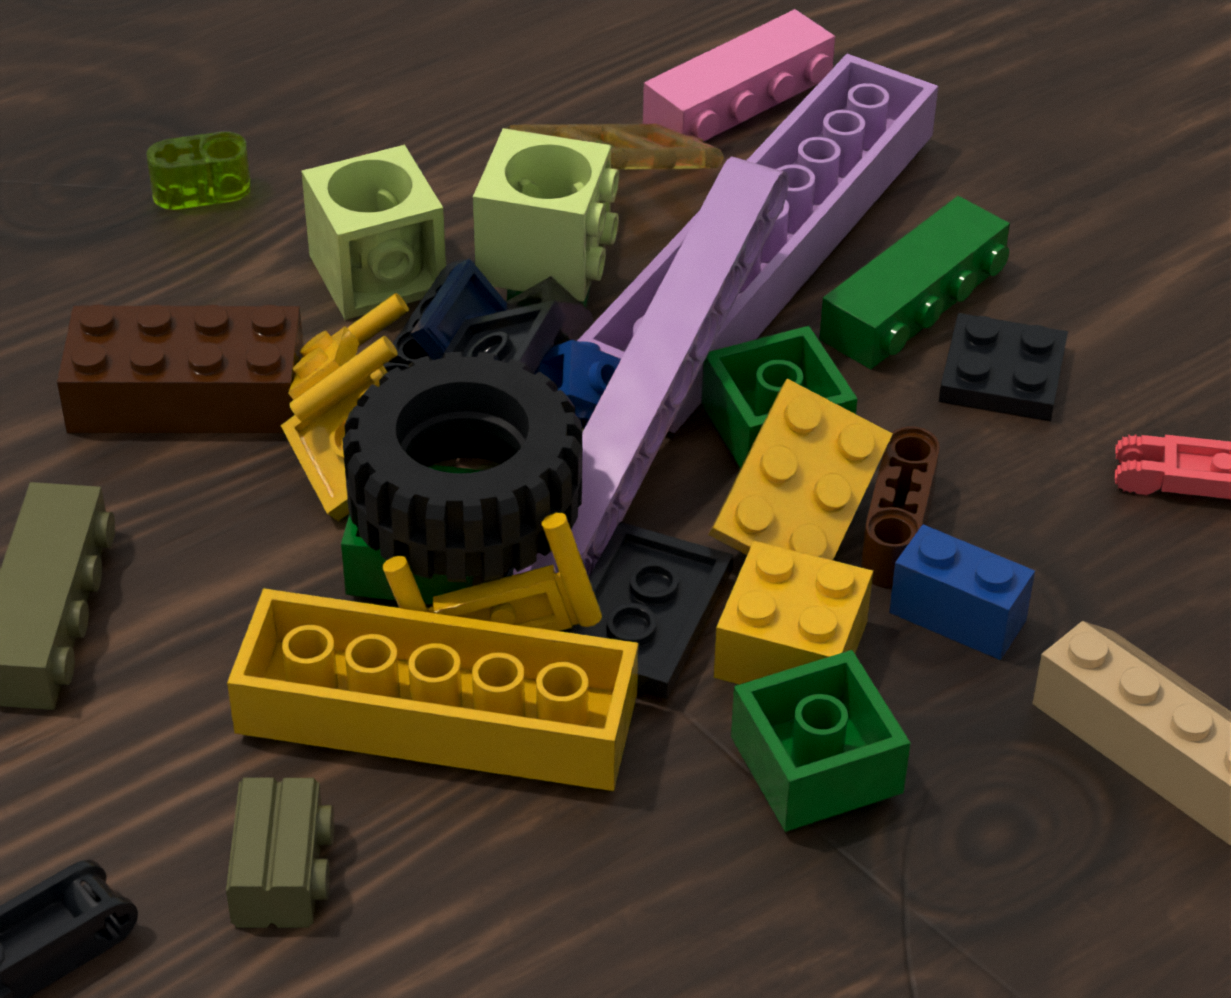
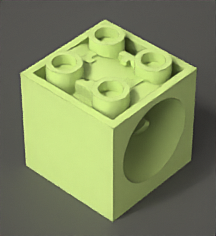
[473,128,619,302]
[301,145,446,320]

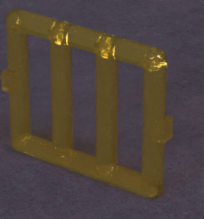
[506,124,724,170]

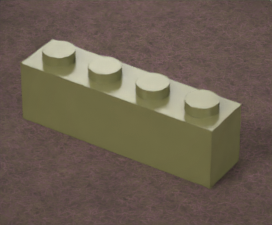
[0,482,115,710]

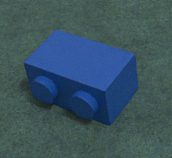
[889,525,1035,660]

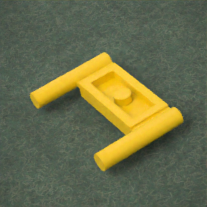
[288,293,409,422]
[382,513,602,631]

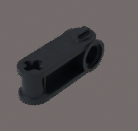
[0,860,138,998]

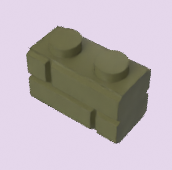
[226,778,334,928]

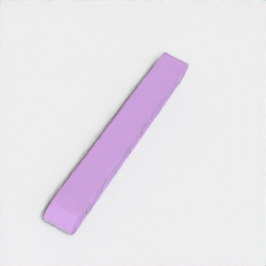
[513,157,789,577]

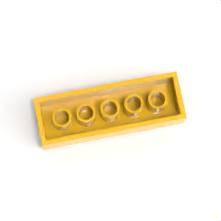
[227,588,638,791]

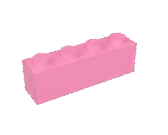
[643,9,835,152]

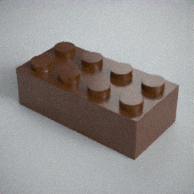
[57,304,304,433]

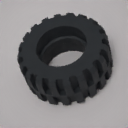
[342,352,583,582]

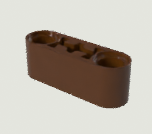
[861,426,940,589]

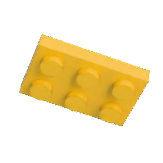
[708,379,893,560]

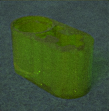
[146,131,251,209]

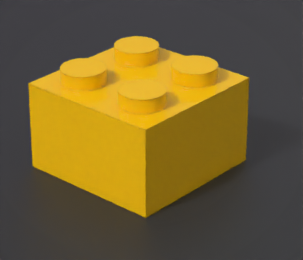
[714,541,873,684]

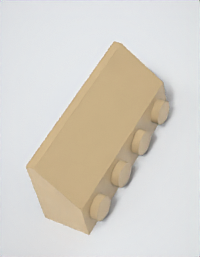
[1032,621,1231,846]

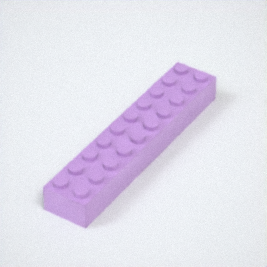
[577,54,938,433]

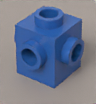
[534,340,621,428]

